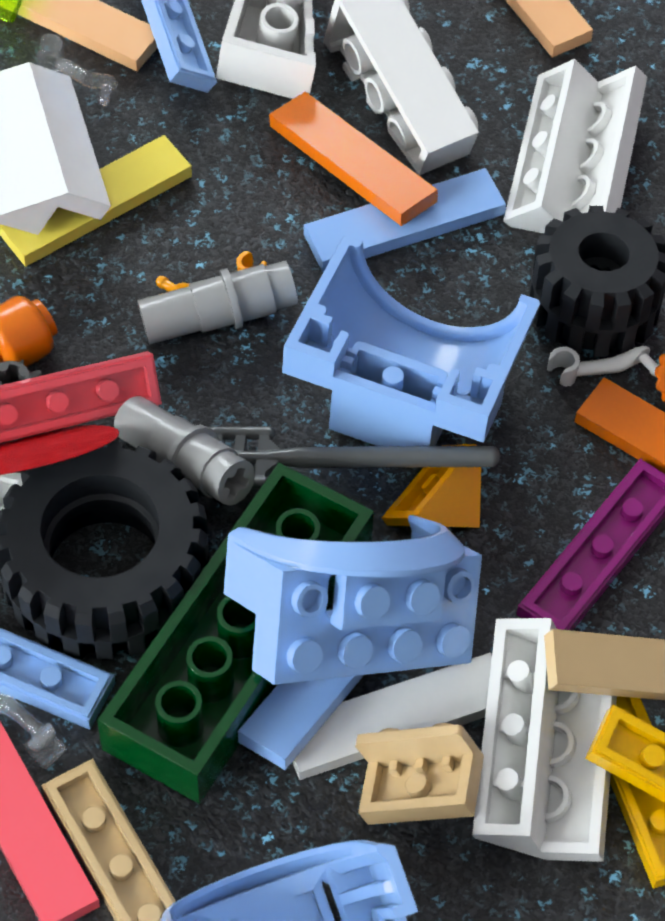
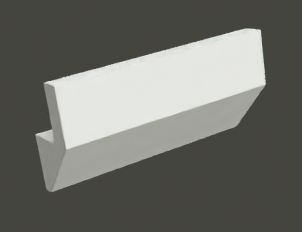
[503,59,647,233]
[0,62,111,235]
[472,618,617,862]

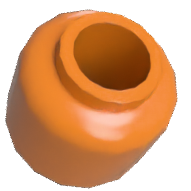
[0,295,58,367]

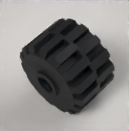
[528,206,665,357]

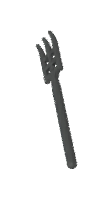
[209,426,500,489]

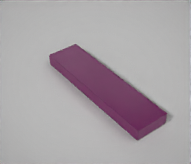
[516,459,665,631]

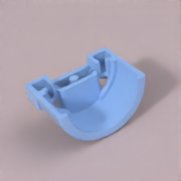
[282,236,540,446]

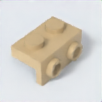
[355,723,484,825]

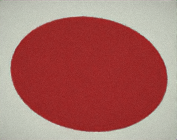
[0,425,119,475]

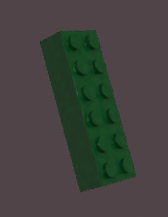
[97,463,374,804]

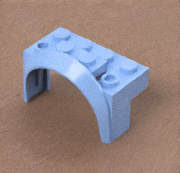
[224,515,482,685]
[160,840,418,921]

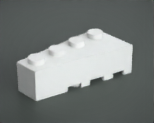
[216,0,316,99]
[323,0,479,176]

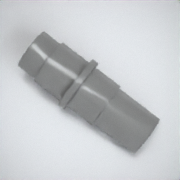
[137,260,298,345]
[114,396,255,506]

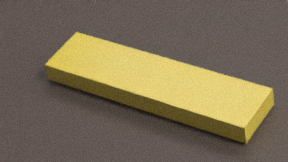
[0,135,192,267]

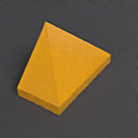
[381,444,481,528]

